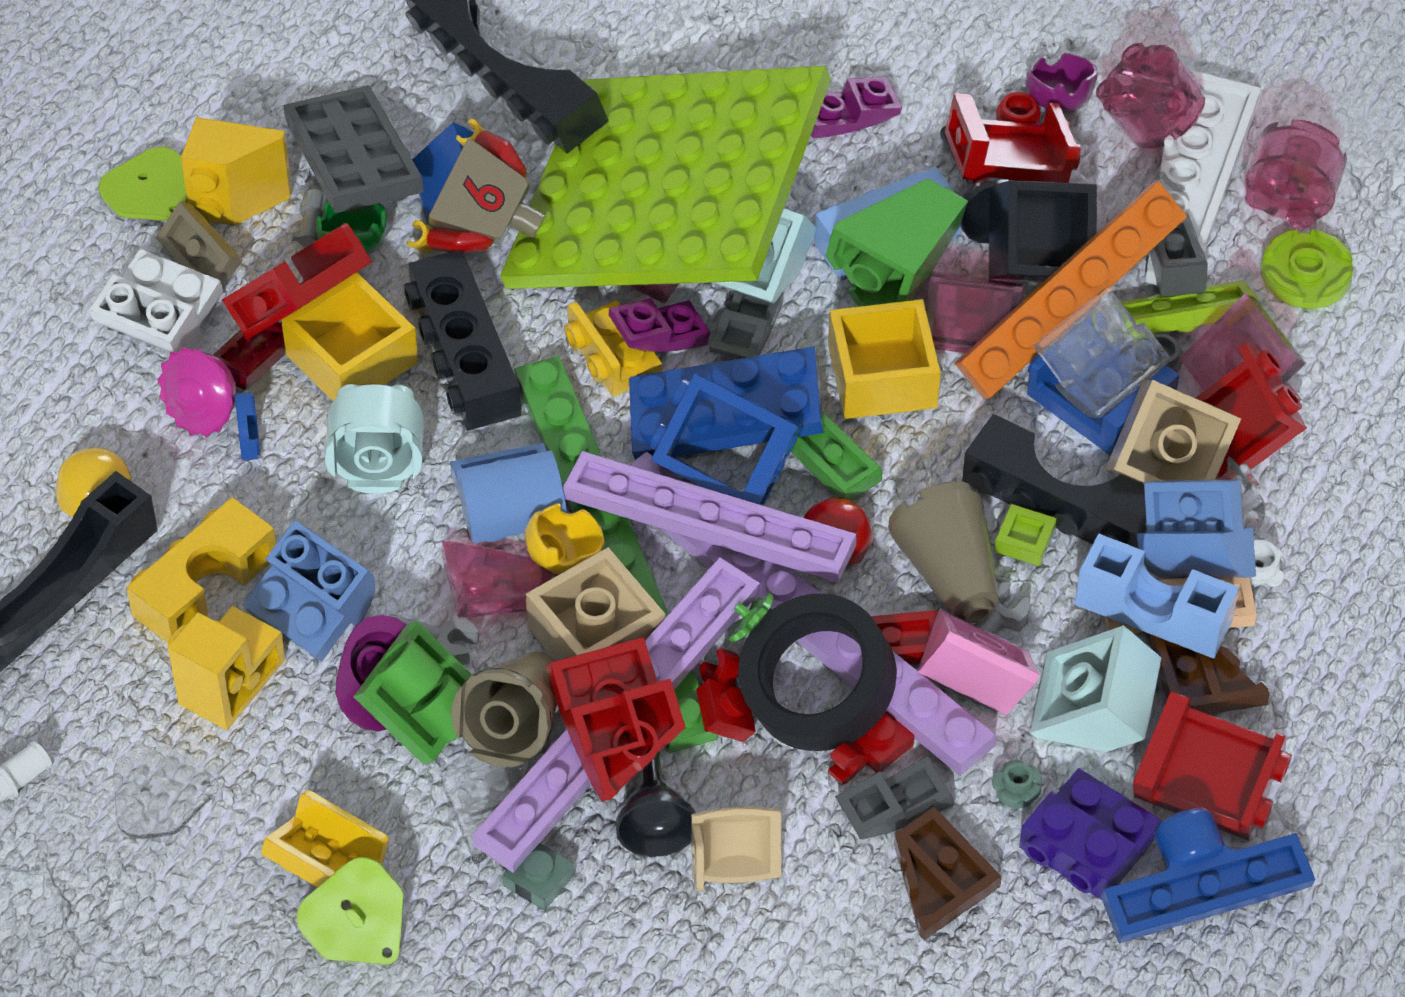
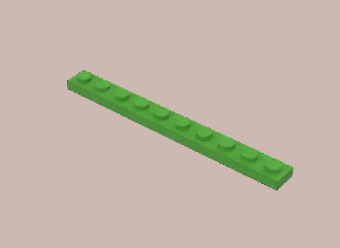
[514,356,717,753]

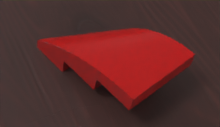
[545,637,686,802]

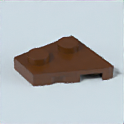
[1148,634,1270,714]

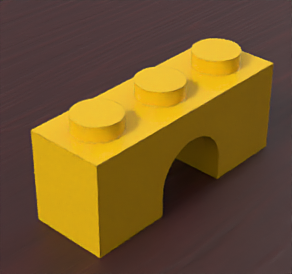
[126,497,276,644]

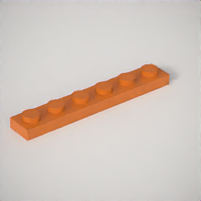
[954,181,1187,399]

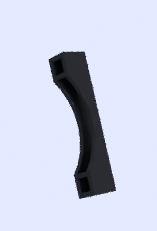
[405,0,609,154]
[0,471,158,673]

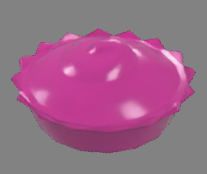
[157,347,237,438]

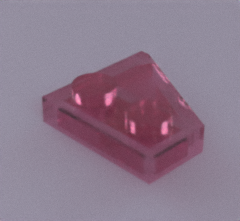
[442,541,552,618]

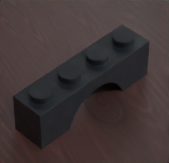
[962,414,1147,549]

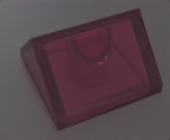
[926,271,1024,353]

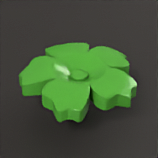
[728,592,773,643]

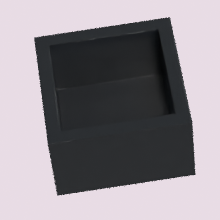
[989,180,1097,281]

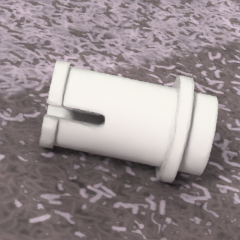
[0,741,52,802]

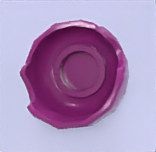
[1025,53,1098,113]

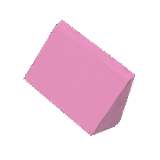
[917,609,1040,715]

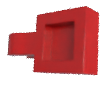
[696,648,756,742]
[828,711,915,785]

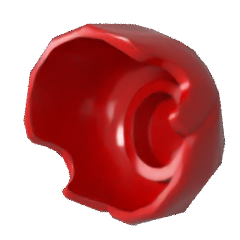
[803,497,874,565]

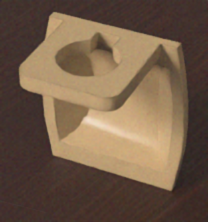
[691,807,781,892]

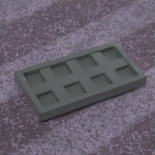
[283,85,424,213]

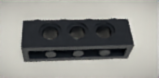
[403,250,521,431]

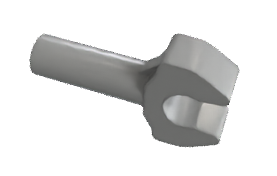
[974,582,1030,634]
[389,613,479,665]

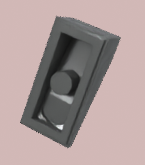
[1149,213,1208,296]

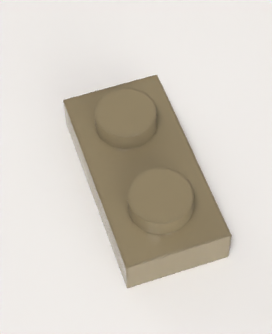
[156,202,242,289]

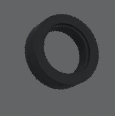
[738,593,897,751]

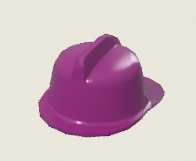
[335,615,407,732]

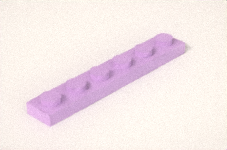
[563,451,856,583]

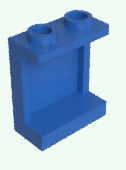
[1027,314,1179,456]

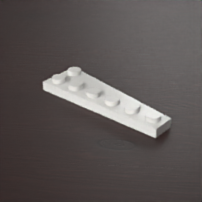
[1145,66,1261,285]

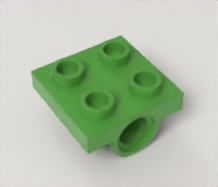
[353,621,472,765]

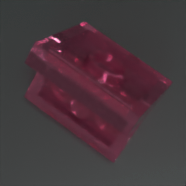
[1179,293,1306,401]

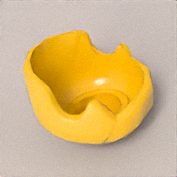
[55,447,132,518]
[525,503,605,575]

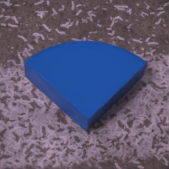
[235,392,260,461]

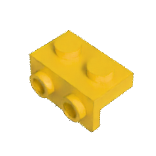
[261,790,389,904]

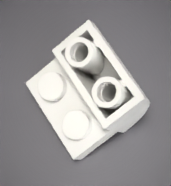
[89,249,223,352]

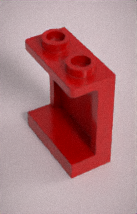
[945,93,1081,183]
[222,223,372,339]
[1196,342,1307,480]
[1133,691,1292,841]

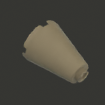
[888,481,999,623]
[451,652,557,767]

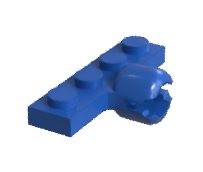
[1101,808,1316,943]

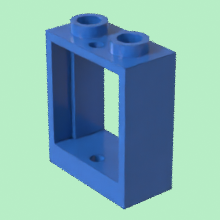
[650,373,803,506]

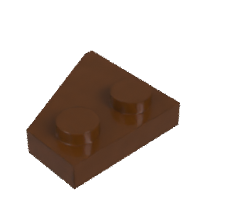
[894,807,1002,941]

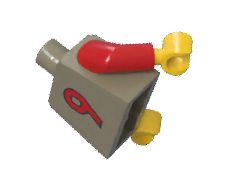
[407,119,546,253]

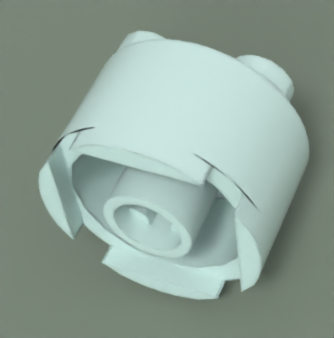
[325,384,424,494]

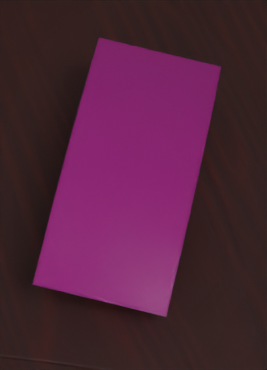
[811,76,902,138]
[608,298,710,352]

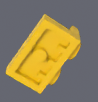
[564,300,662,397]

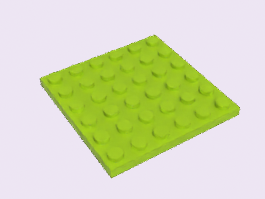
[500,65,831,289]

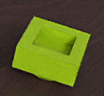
[994,504,1057,566]

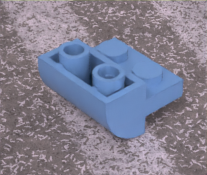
[450,443,567,544]
[1137,480,1256,578]
[242,520,375,662]

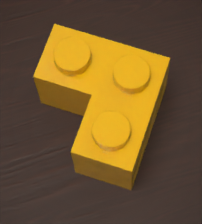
[168,606,285,730]

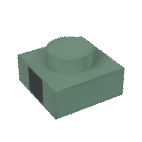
[502,843,575,911]

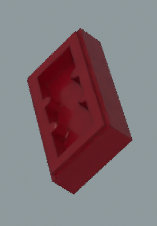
[213,322,286,390]

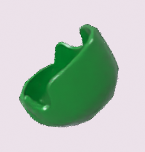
[316,201,386,255]

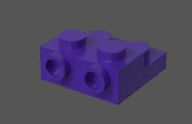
[1019,768,1163,900]

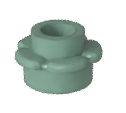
[992,760,1042,809]

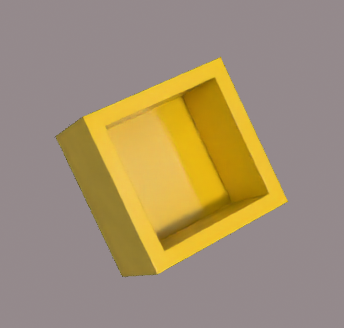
[281,272,418,401]
[828,299,941,419]

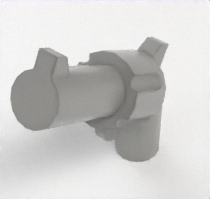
[292,185,328,247]

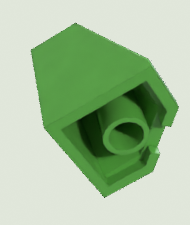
[825,178,968,307]

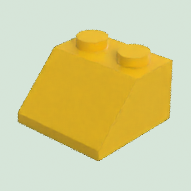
[181,117,293,225]

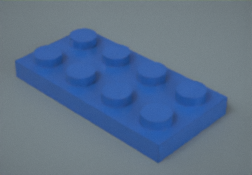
[629,346,824,460]

